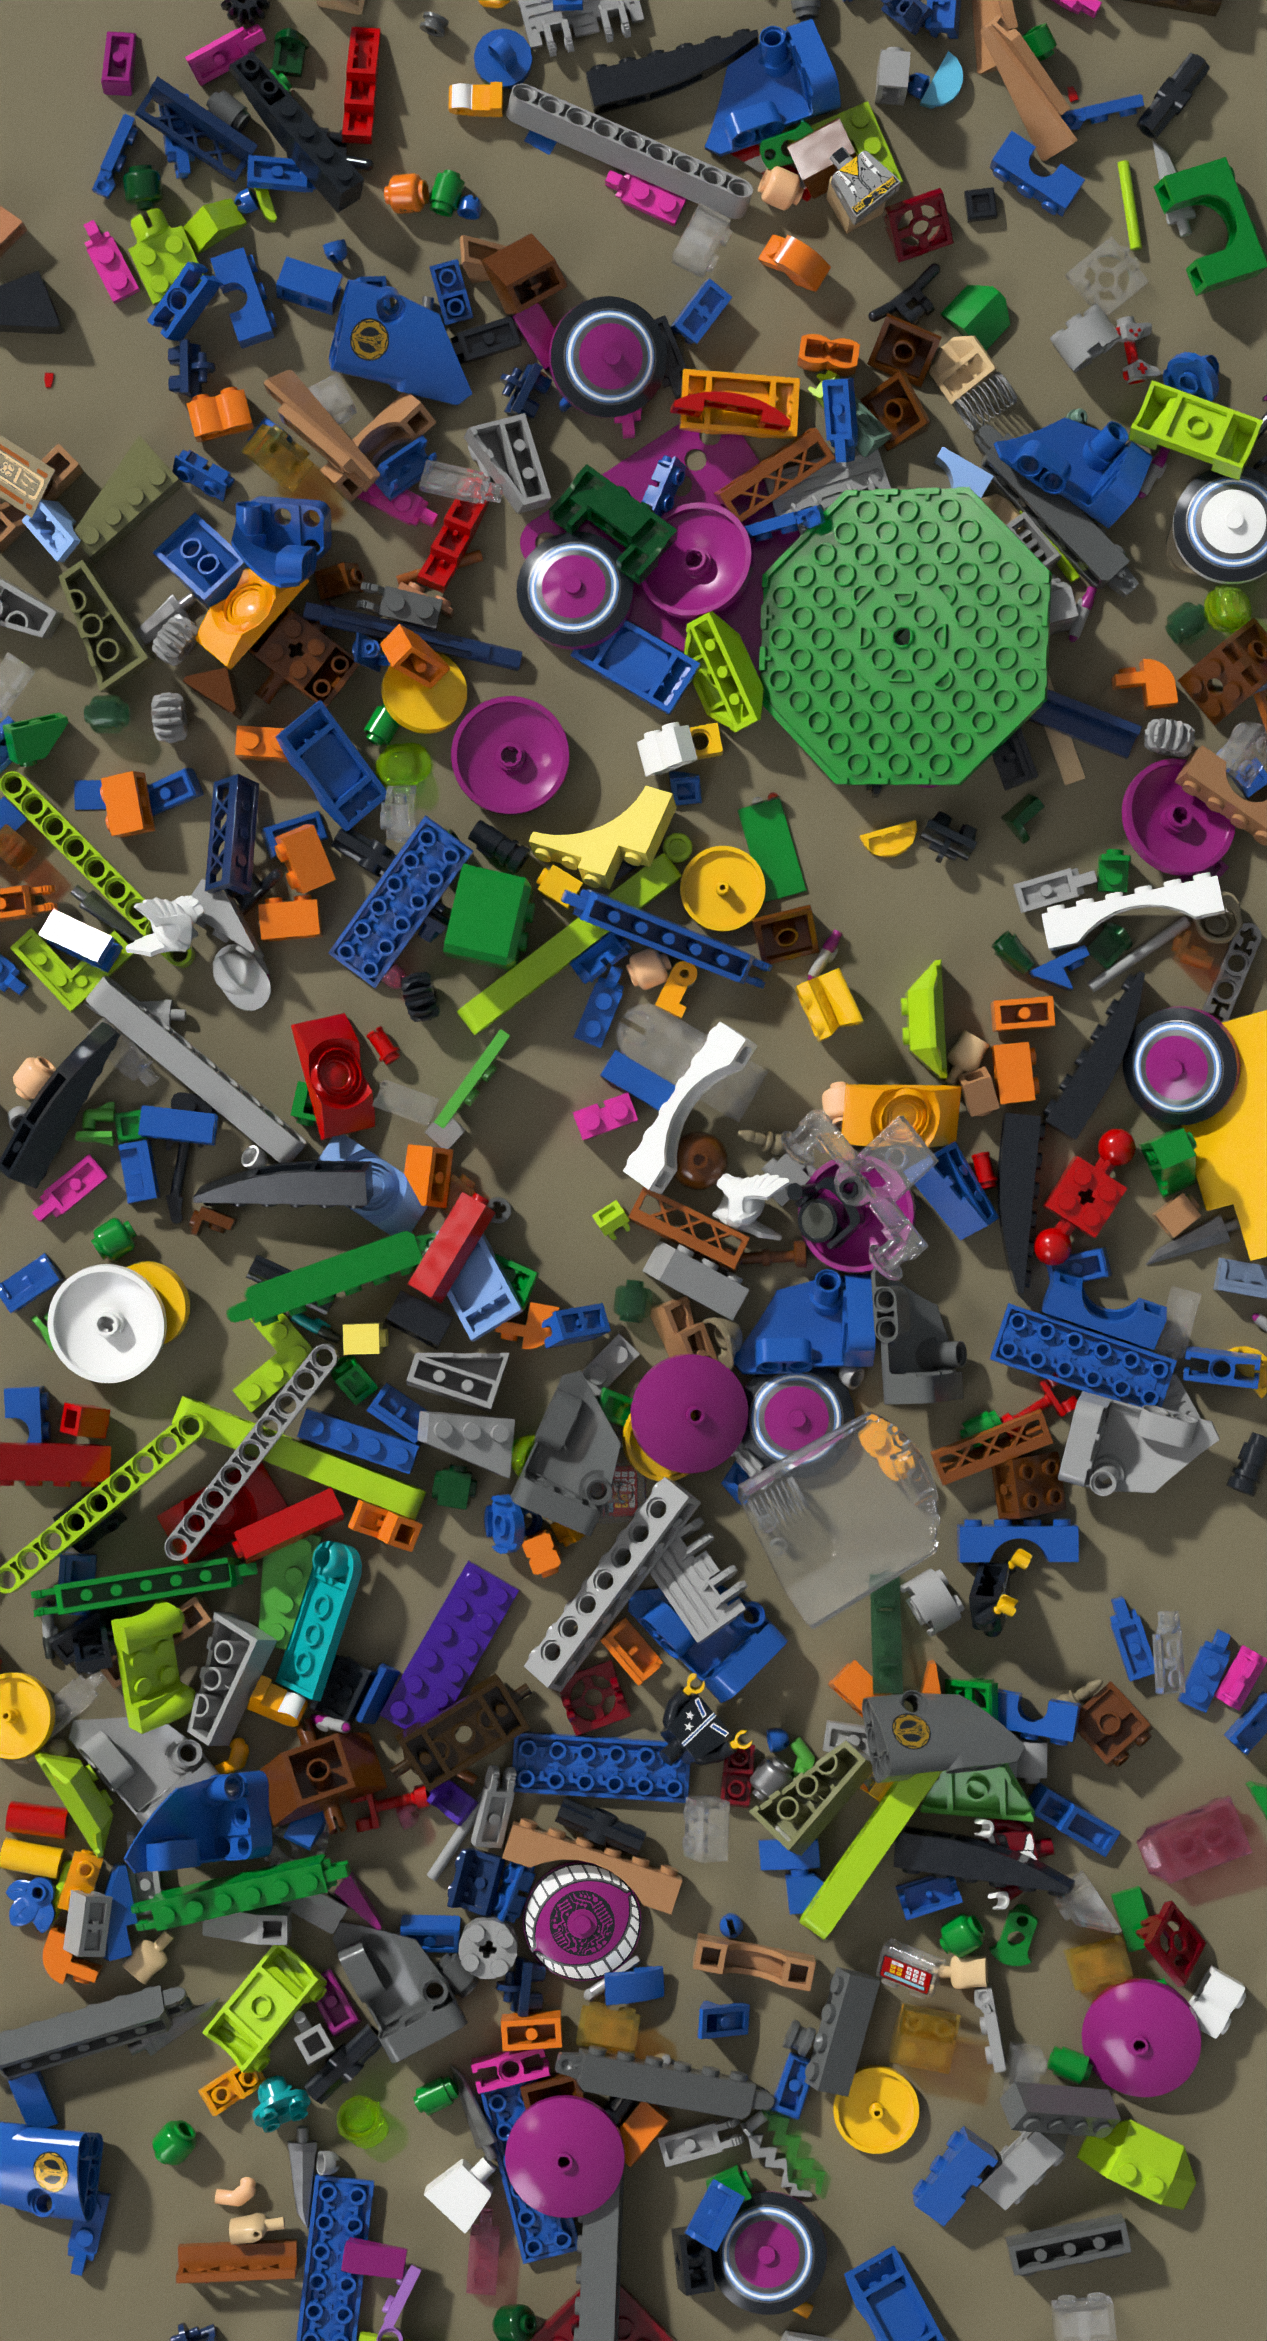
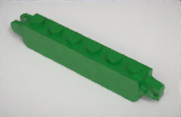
[225,1231,436,1326]
[31,1557,258,1617]
[131,1854,351,1931]

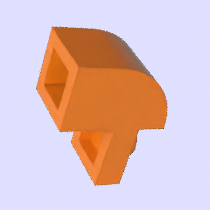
[758,234,831,292]
[1111,659,1178,710]
[495,1302,560,1349]
[348,1499,423,1552]
[43,1924,103,1985]

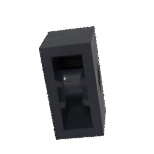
[671,2226,715,2296]

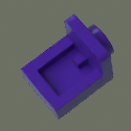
[427,1779,479,1826]

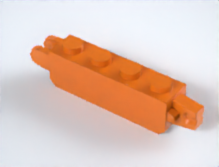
[0,885,58,922]

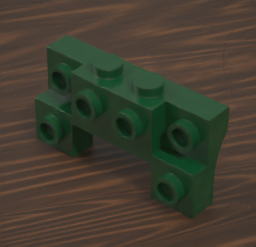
[549,464,677,585]

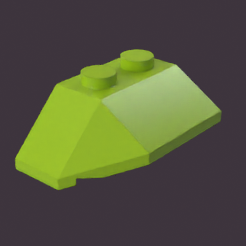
[684,611,764,732]
[900,960,947,1079]
[34,1751,114,1858]
[1076,2119,1196,2210]

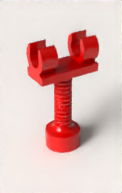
[1000,1373,1078,1438]
[350,1784,431,1832]

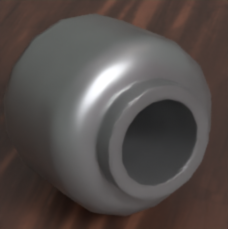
[750,1757,794,1802]

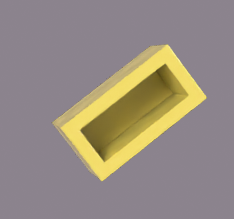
[343,1322,389,1355]

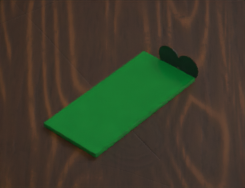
[737,792,806,903]

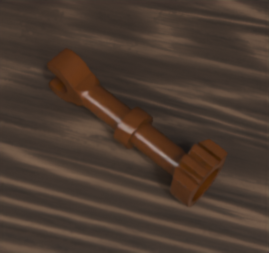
[721,1241,807,1270]

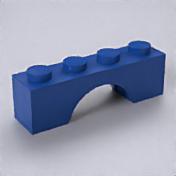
[1042,1269,1167,1350]
[297,1407,421,1474]
[957,1519,1079,1563]

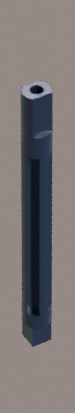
[302,602,522,671]

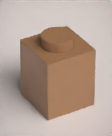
[957,1066,1000,1117]
[1152,1193,1202,1238]

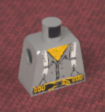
[830,147,901,226]

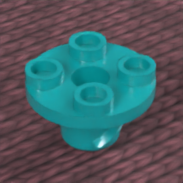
[252,2076,311,2133]

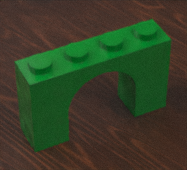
[1154,157,1267,296]

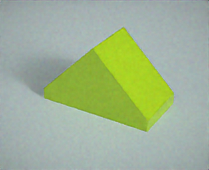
[183,198,247,255]

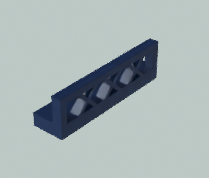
[135,76,258,183]
[1028,689,1142,759]
[205,774,259,895]

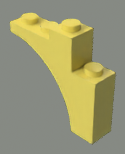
[529,786,677,889]

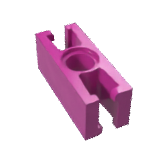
[471,2049,551,2094]

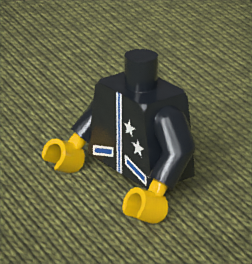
[969,1549,1033,1637]
[659,1673,753,1766]

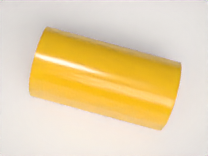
[0,1837,64,1879]

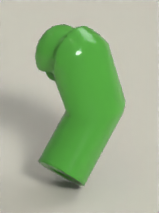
[789,1737,816,1778]

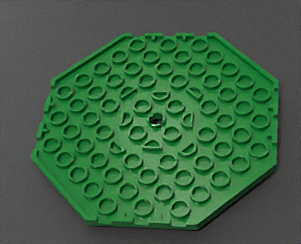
[759,487,1052,786]

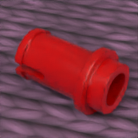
[366,1026,401,1066]
[971,1152,998,1190]

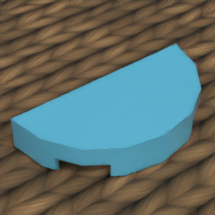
[920,51,963,109]

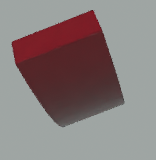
[719,1745,755,1808]

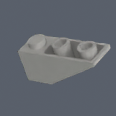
[191,879,264,959]
[203,1906,292,1945]

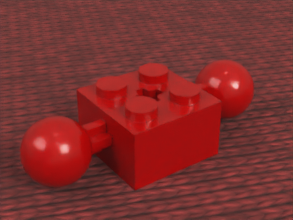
[1034,1129,1136,1266]

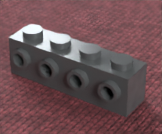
[804,1967,880,2097]
[999,2082,1121,2138]
[1005,2213,1132,2276]

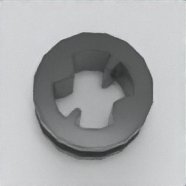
[419,12,449,37]
[487,1197,511,1223]

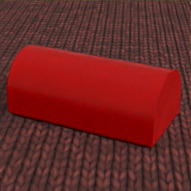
[5,1801,69,1839]

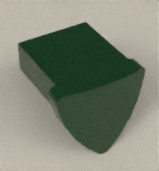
[272,28,310,78]
[1001,794,1045,845]
[1087,922,1133,970]

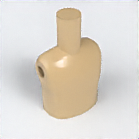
[945,1030,990,1085]
[122,1930,174,1985]
[932,1955,988,1989]
[229,2213,285,2245]

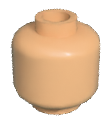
[758,166,804,211]
[626,947,672,990]
[13,1056,56,1100]
[822,1082,848,1127]

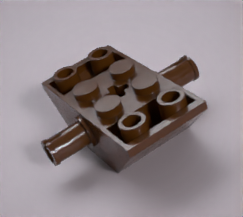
[247,600,360,708]
[260,1718,388,1835]

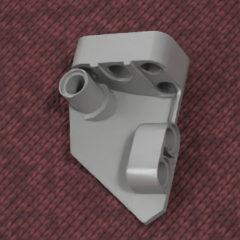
[1058,1391,1220,1496]
[69,1717,219,1826]

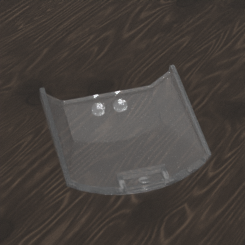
[738,1411,941,1629]

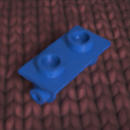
[173,449,235,501]
[641,455,687,517]
[352,632,390,672]
[569,932,632,984]
[492,1861,536,1923]

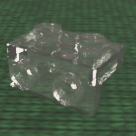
[1216,719,1267,788]

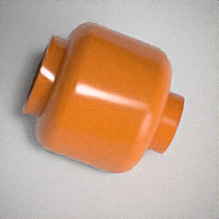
[384,173,429,214]

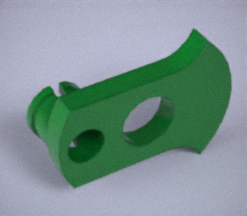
[759,120,814,170]
[989,1904,1038,1966]

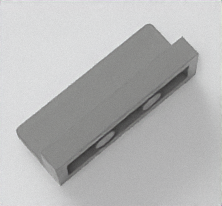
[270,1860,349,1934]

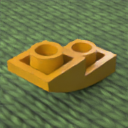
[198,2066,266,2116]

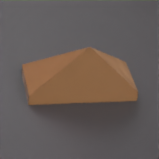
[460,235,506,284]

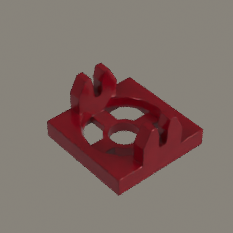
[883,188,954,263]
[560,1659,631,1736]
[1136,1901,1206,1987]

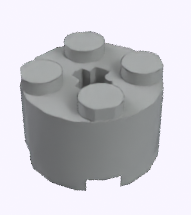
[1050,303,1120,373]
[900,1568,965,1637]
[459,1914,518,1979]

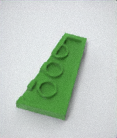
[259,1534,323,1651]

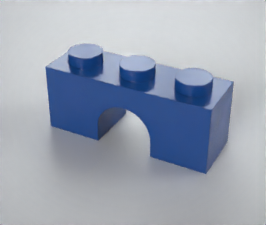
[990,131,1085,217]
[210,247,277,349]
[4,1386,51,1443]
[998,1689,1081,1746]

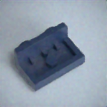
[447,1848,505,1916]

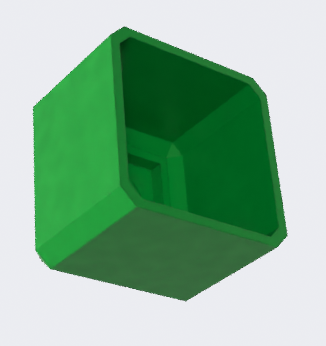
[443,864,536,971]

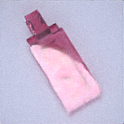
[466,2208,500,2295]

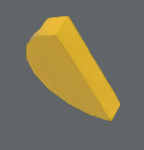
[859,820,917,858]
[1227,1346,1267,1399]

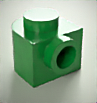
[1022,23,1057,62]

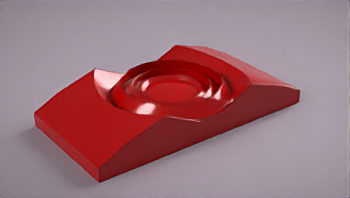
[291,1013,375,1140]
[156,1458,288,1564]

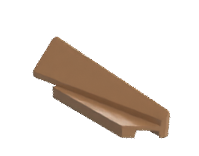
[972,0,1018,74]
[980,15,1078,161]
[263,370,380,492]
[648,1296,718,1361]

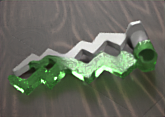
[740,2109,825,2197]

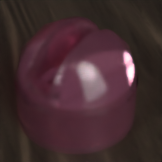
[381,963,407,989]
[395,1804,419,1831]

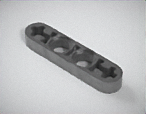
[1202,923,1262,1022]

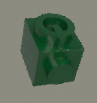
[432,1464,477,1510]

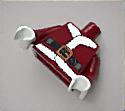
[974,1818,1055,1910]

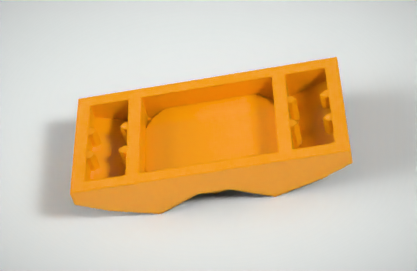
[680,369,800,439]
[195,567,309,670]
[841,1084,962,1148]

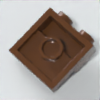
[1077,1681,1153,1768]

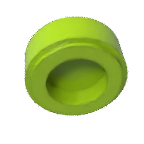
[663,833,692,863]

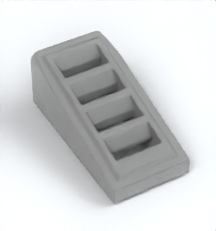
[1006,512,1062,570]

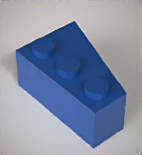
[904,1141,999,1241]
[912,2126,998,2226]

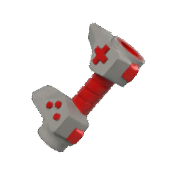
[1116,316,1161,385]

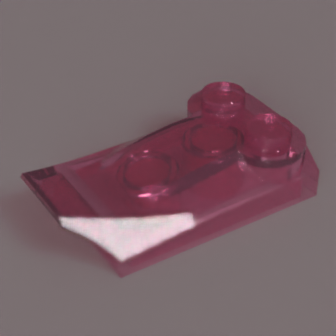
[1136,1795,1253,1884]

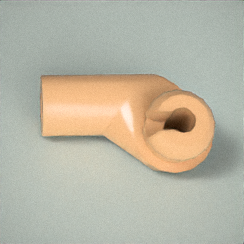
[215,2177,256,2207]

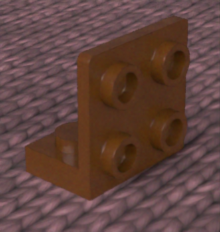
[991,1451,1066,1519]

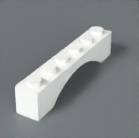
[1041,872,1225,951]
[623,1022,758,1194]

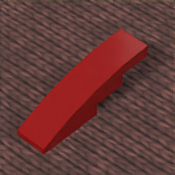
[342,27,381,144]
[417,476,495,594]

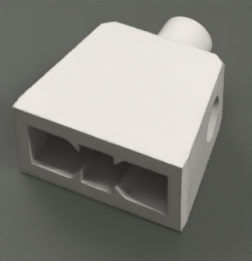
[424,2156,496,2233]

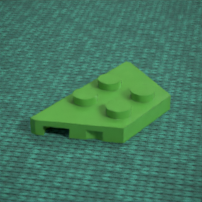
[434,1029,510,1129]
[920,1764,1035,1822]

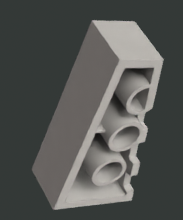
[0,576,64,640]
[187,1612,277,1746]

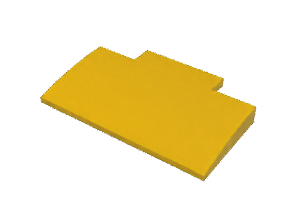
[1181,1010,1267,1261]

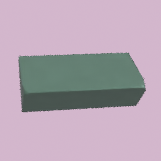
[855,397,892,457]

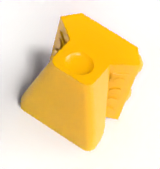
[795,968,864,1042]

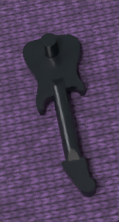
[166,1092,213,1224]

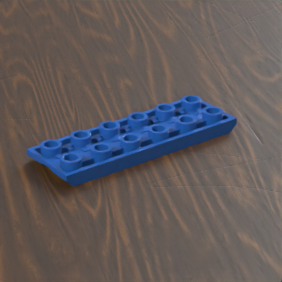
[328,815,474,988]
[989,1303,1177,1408]
[512,1732,690,1803]
[481,2078,578,2264]
[296,2174,375,2341]

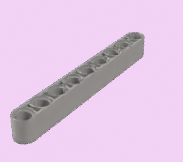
[506,84,753,219]
[86,976,307,1163]
[164,1343,339,1561]

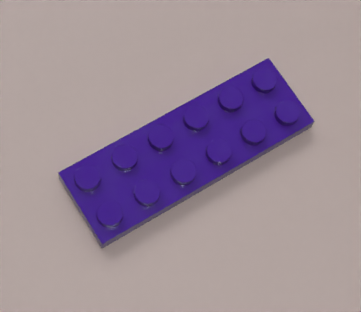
[379,1560,520,1730]

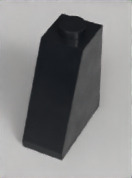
[0,271,64,334]

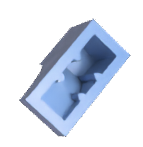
[934,447,994,498]
[22,499,81,563]

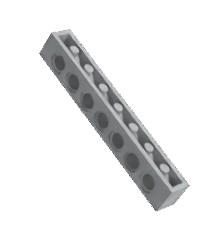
[524,1476,701,1692]

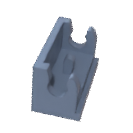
[1213,1258,1267,1299]

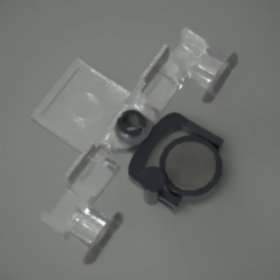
[781,1109,939,1281]

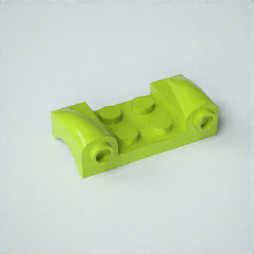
[1128,380,1263,481]
[111,1599,196,1734]
[202,1944,327,2073]

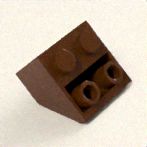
[481,233,568,315]

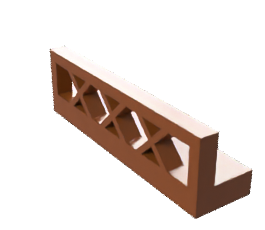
[714,428,835,522]
[628,1187,750,1273]
[930,1409,1053,1486]
[176,2239,299,2284]

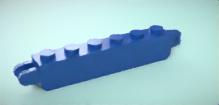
[561,888,773,989]

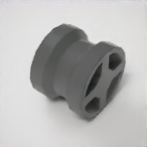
[782,2019,816,2057]

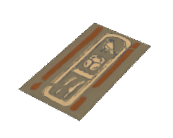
[0,435,55,518]

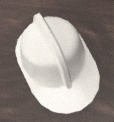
[213,944,271,1011]

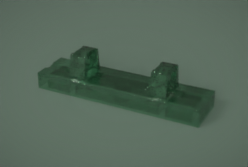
[869,1574,903,1695]

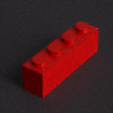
[0,1442,111,1487]

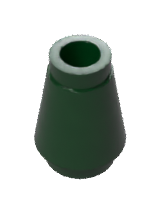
[991,931,1035,974]

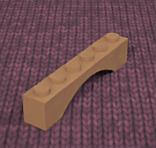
[502,1818,682,1914]

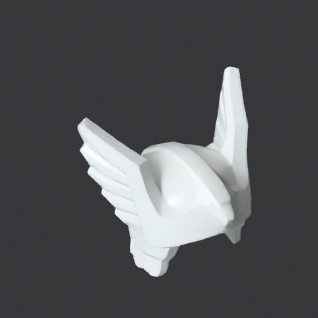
[126,896,204,957]
[712,1173,790,1241]

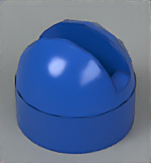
[907,73,930,99]
[234,187,259,214]
[457,194,482,220]
[323,239,348,263]
[766,1728,789,1753]
[719,1913,743,1939]

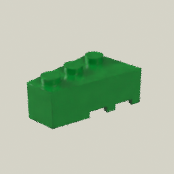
[1139,1128,1197,1198]

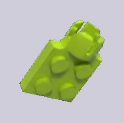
[128,208,204,305]

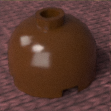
[674,1132,728,1190]

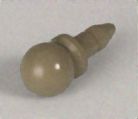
[738,1130,791,1156]
[1056,1679,1103,1707]
[13,1738,69,1764]

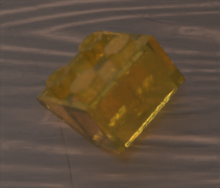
[888,2002,961,2074]

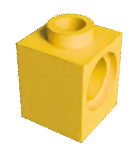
[690,722,723,760]
[536,864,584,910]

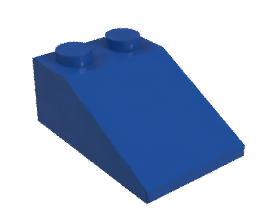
[152,513,248,610]

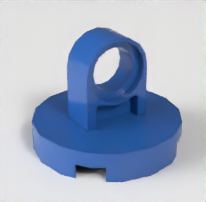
[474,29,532,89]
[1163,352,1219,402]
[484,1494,542,1554]

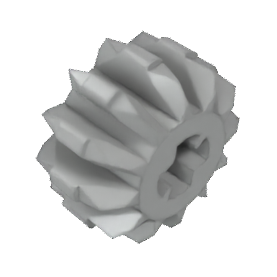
[152,614,199,666]
[151,692,188,743]
[1144,718,1195,757]

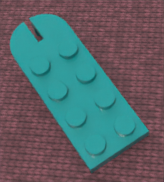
[275,1541,362,1701]

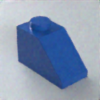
[785,1869,849,1915]

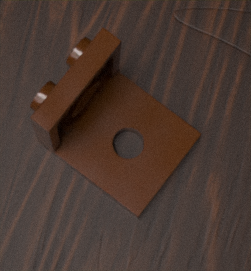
[1177,618,1267,726]

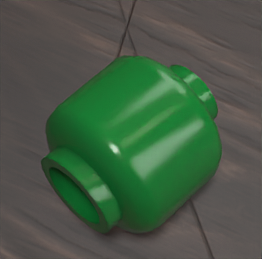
[91,1217,137,1261]
[939,1913,985,1958]
[152,2120,197,2166]

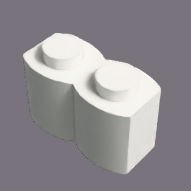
[637,722,698,777]
[1188,1965,1246,2039]

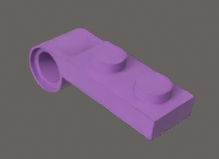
[376,2263,422,2341]

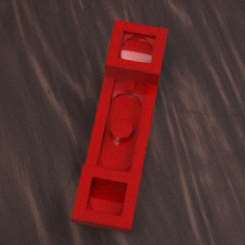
[670,391,791,432]

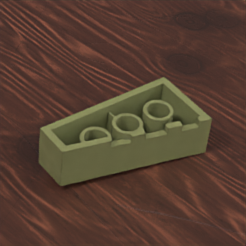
[74,435,183,564]
[58,559,156,694]
[749,1740,873,1856]

